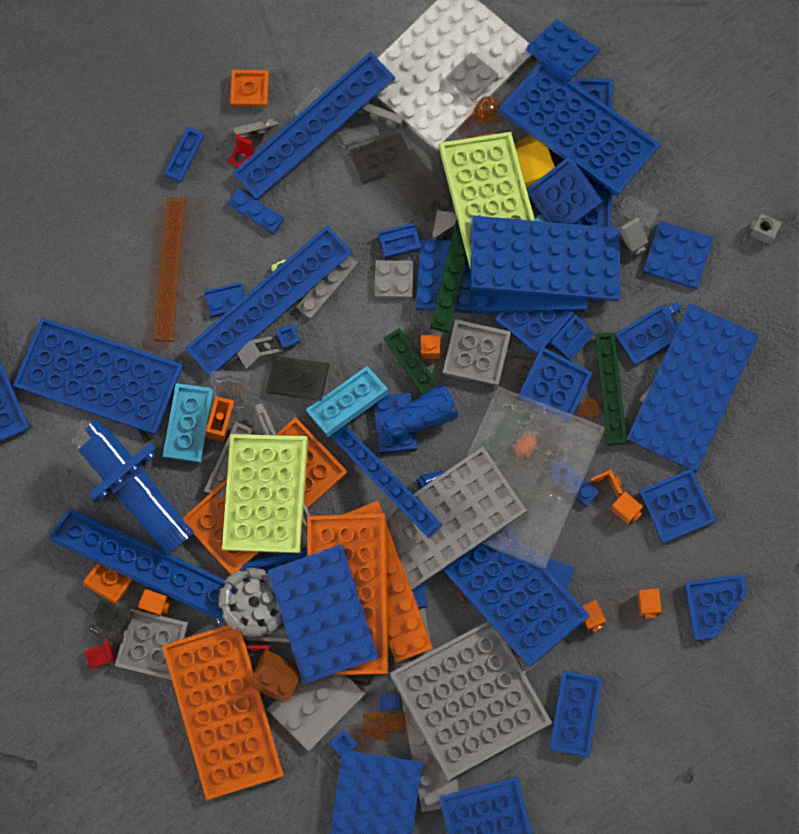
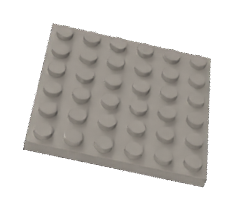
[389,621,552,781]

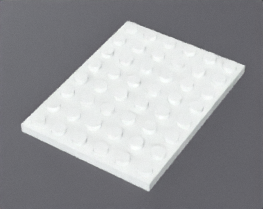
[375,0,533,151]

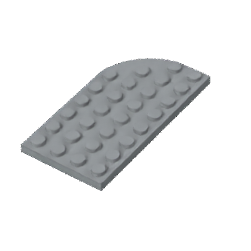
[386,447,528,590]

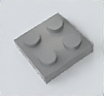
[446,52,498,102]
[375,260,413,299]

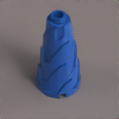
[381,384,458,438]

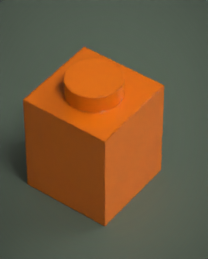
[421,335,440,360]
[611,492,643,524]
[138,589,171,616]
[637,589,662,619]
[582,600,606,633]

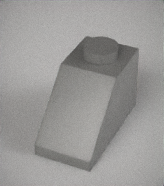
[620,218,648,257]
[237,335,284,369]

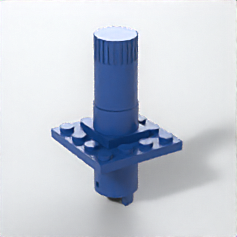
[78,420,194,555]

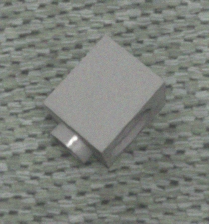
[750,213,782,245]

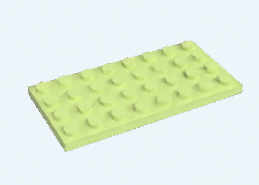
[439,132,535,266]

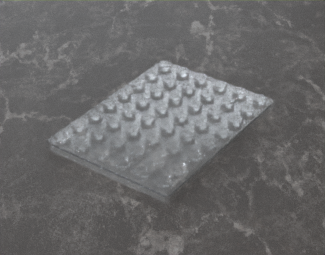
[466,386,605,570]

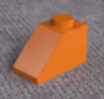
[205,396,234,443]

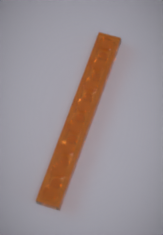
[153,198,186,342]

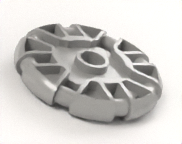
[219,568,283,637]

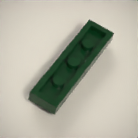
[384,328,439,395]

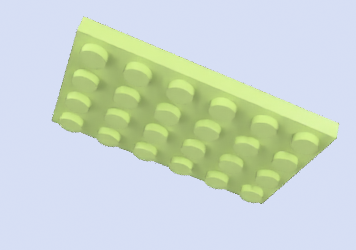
[222,434,308,554]

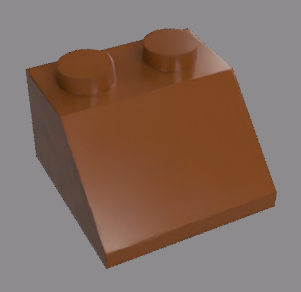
[248,649,299,703]

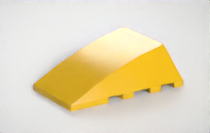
[514,135,555,197]

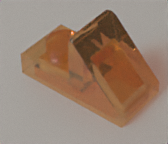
[363,709,405,741]

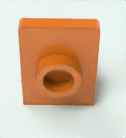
[589,470,623,498]

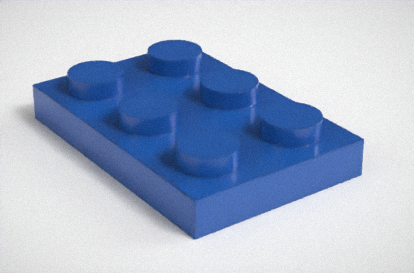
[374,393,418,454]

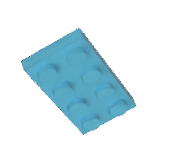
[306,366,390,437]
[163,383,214,463]

